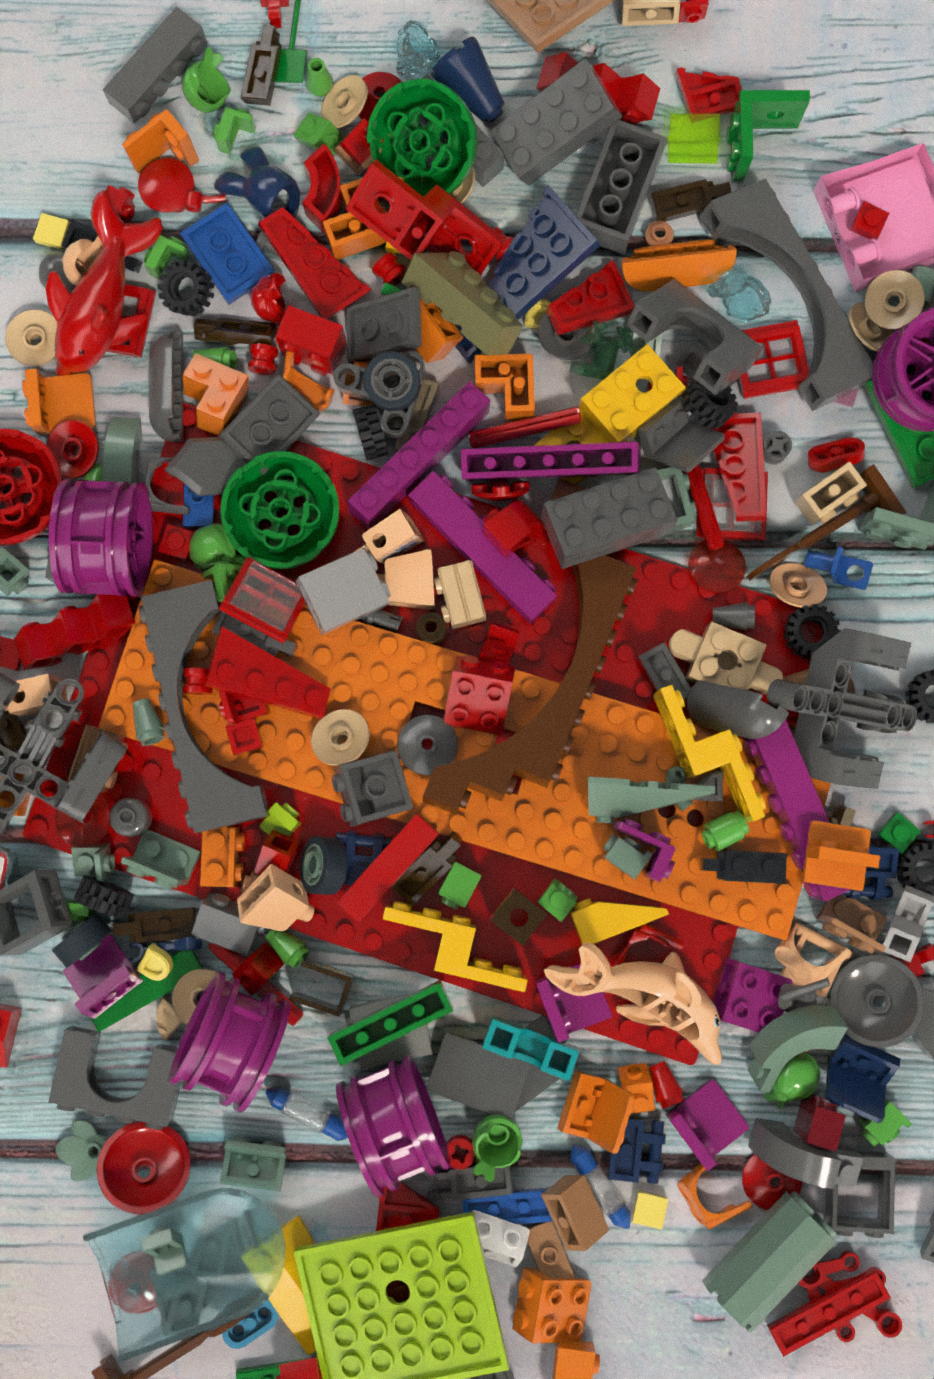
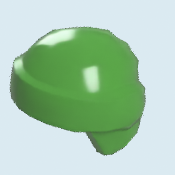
[183,47,231,113]
[189,524,247,571]
[764,1052,820,1109]
[472,1114,523,1182]

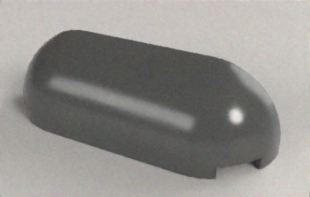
[149,331,184,442]
[687,681,789,739]

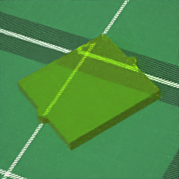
[667,113,722,164]

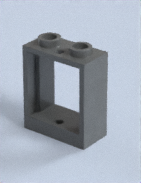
[0,870,73,956]
[825,1149,896,1238]

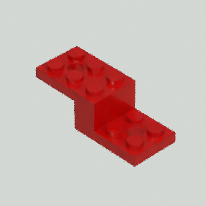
[345,160,506,275]

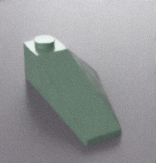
[588,777,716,824]

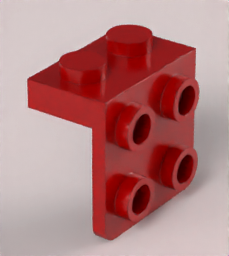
[444,655,515,734]

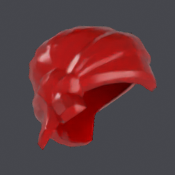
[250,273,286,324]

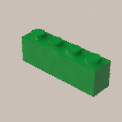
[327,980,453,1066]

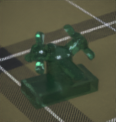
[569,321,636,380]

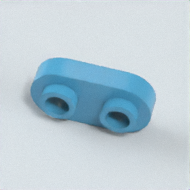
[222,1296,279,1349]

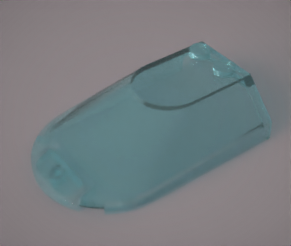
[83,1188,286,1363]

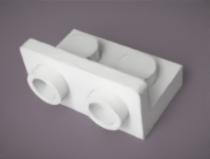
[472,1210,530,1267]

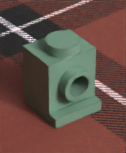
[0,546,29,597]
[602,834,653,879]

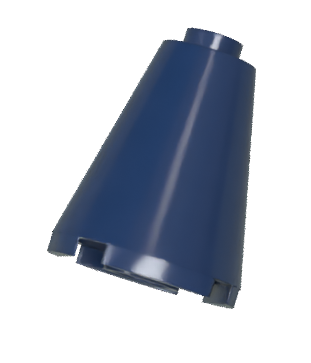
[430,36,505,123]

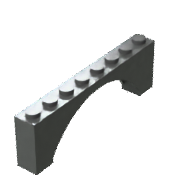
[700,178,874,411]
[139,580,270,833]

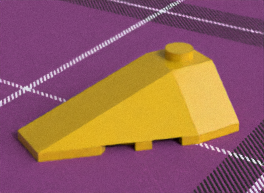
[242,1215,316,1356]

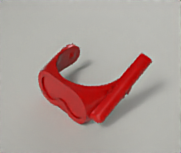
[614,924,684,966]

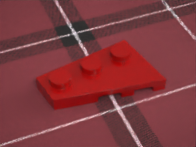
[546,260,635,335]

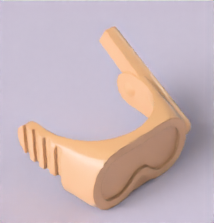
[775,922,851,984]

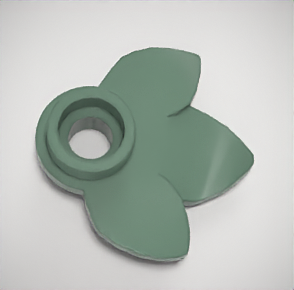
[55,1120,109,1181]

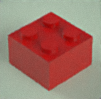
[275,305,347,376]

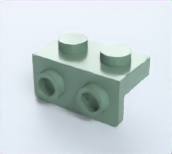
[220,1137,287,1192]

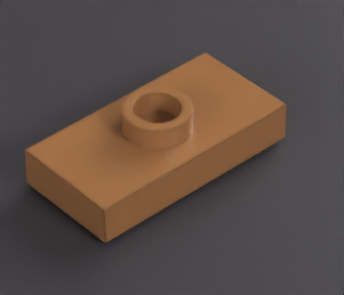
[527,1221,575,1278]

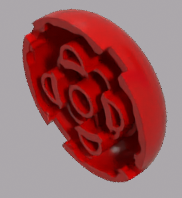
[0,429,64,545]

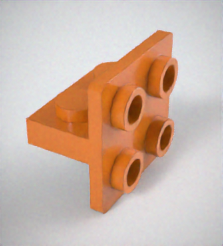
[802,821,880,891]

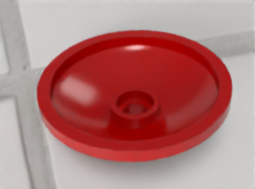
[97,1121,190,1215]

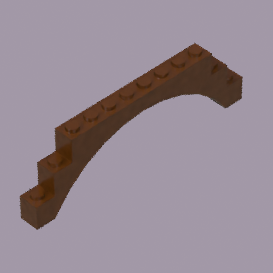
[422,478,638,815]

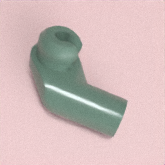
[665,766,693,812]

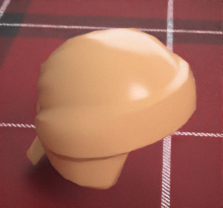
[63,236,104,286]

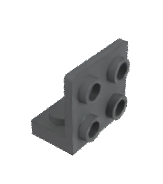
[638,396,725,472]

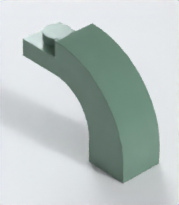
[748,1005,848,1092]

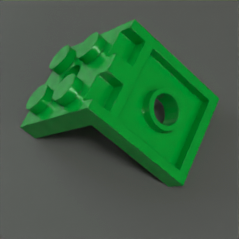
[726,90,810,182]

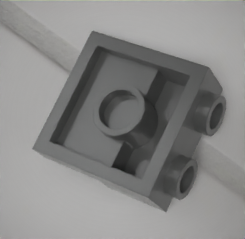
[331,750,413,827]

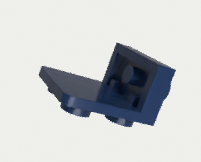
[825,1034,900,1123]

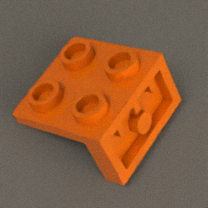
[122,109,199,173]

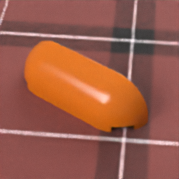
[622,240,737,291]

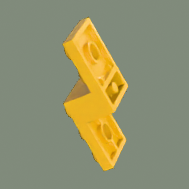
[534,344,686,485]
[653,685,766,822]
[383,901,528,992]

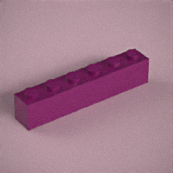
[348,381,491,530]
[461,442,641,481]
[408,471,557,625]
[743,719,851,902]

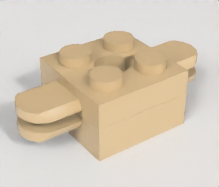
[668,622,783,695]

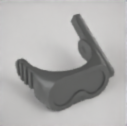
[144,457,190,515]
[778,978,832,1012]

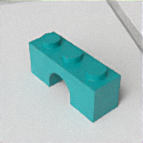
[482,1015,580,1081]

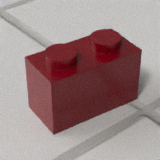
[793,1094,846,1152]

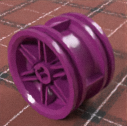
[872,308,934,432]
[49,479,153,597]
[168,971,291,1113]
[336,1054,451,1198]

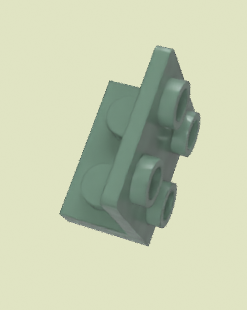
[120,829,202,889]

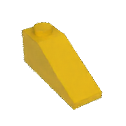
[569,898,669,945]

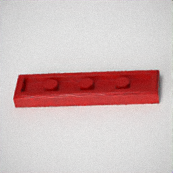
[336,813,439,923]
[767,1267,891,1357]

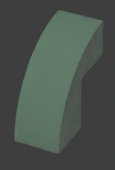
[102,417,142,485]

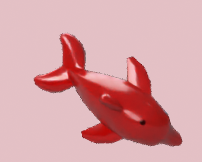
[45,190,163,376]

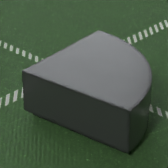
[692,771,723,802]

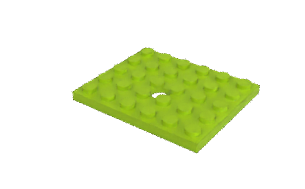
[294,1211,510,1379]

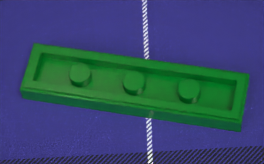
[90,950,204,1033]

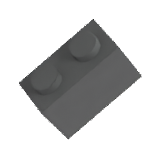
[191,892,260,956]

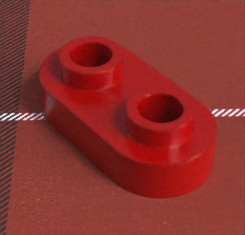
[808,437,865,473]

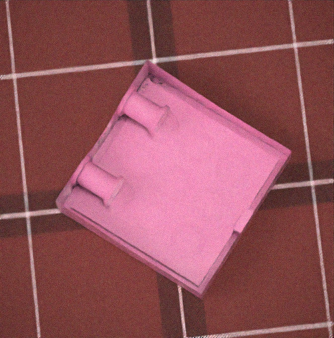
[813,143,934,292]

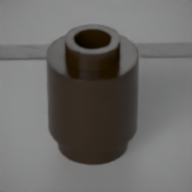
[416,613,447,645]

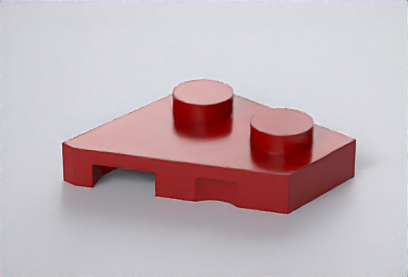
[675,67,742,123]
[376,1181,439,1231]

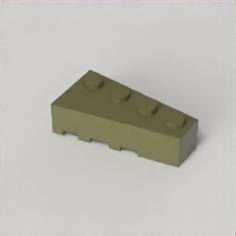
[402,251,523,356]

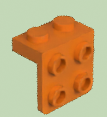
[22,369,96,436]
[557,1070,635,1154]
[512,1267,592,1343]

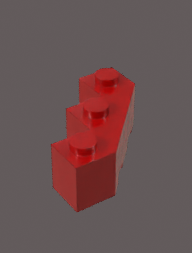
[536,52,661,124]
[14,594,135,670]

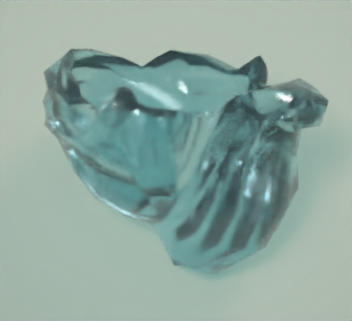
[395,20,440,80]
[706,268,772,322]

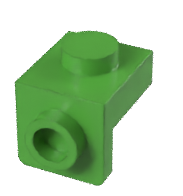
[213,107,256,154]
[293,112,344,156]
[144,235,190,280]

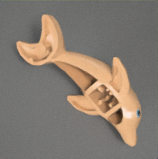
[544,942,722,1065]

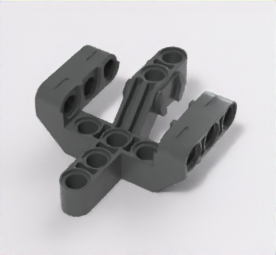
[767,628,917,789]
[0,673,128,836]

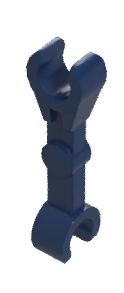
[129,937,202,962]

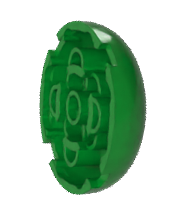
[367,79,478,197]
[221,451,340,569]

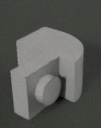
[883,885,934,962]

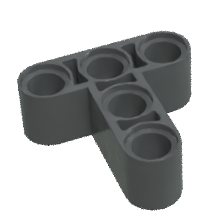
[333,351,426,439]

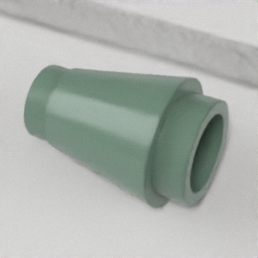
[132,699,166,746]

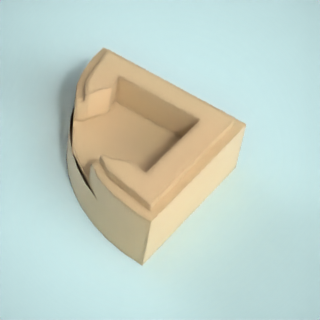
[157,998,183,1041]

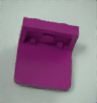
[612,818,676,882]

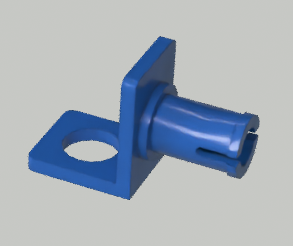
[804,546,873,590]

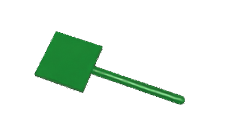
[276,0,307,83]

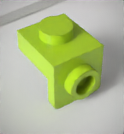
[260,802,301,836]

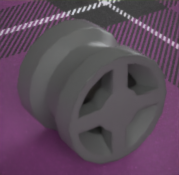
[763,431,792,465]

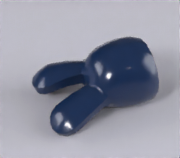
[214,147,300,218]

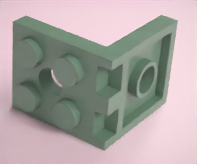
[858,480,934,550]

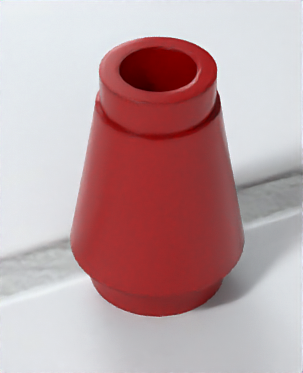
[648,1061,684,1109]

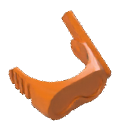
[283,351,335,411]
[677,1163,753,1229]

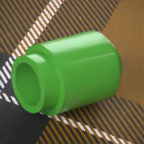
[701,811,749,851]

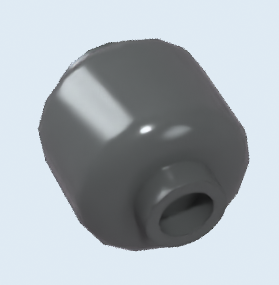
[109,798,152,837]

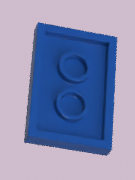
[180,203,275,305]

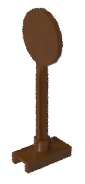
[746,464,907,581]
[91,1293,262,1379]

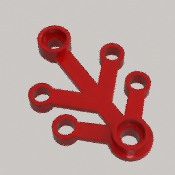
[798,1250,902,1342]

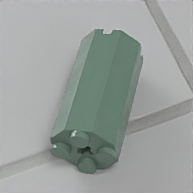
[702,1191,837,1333]

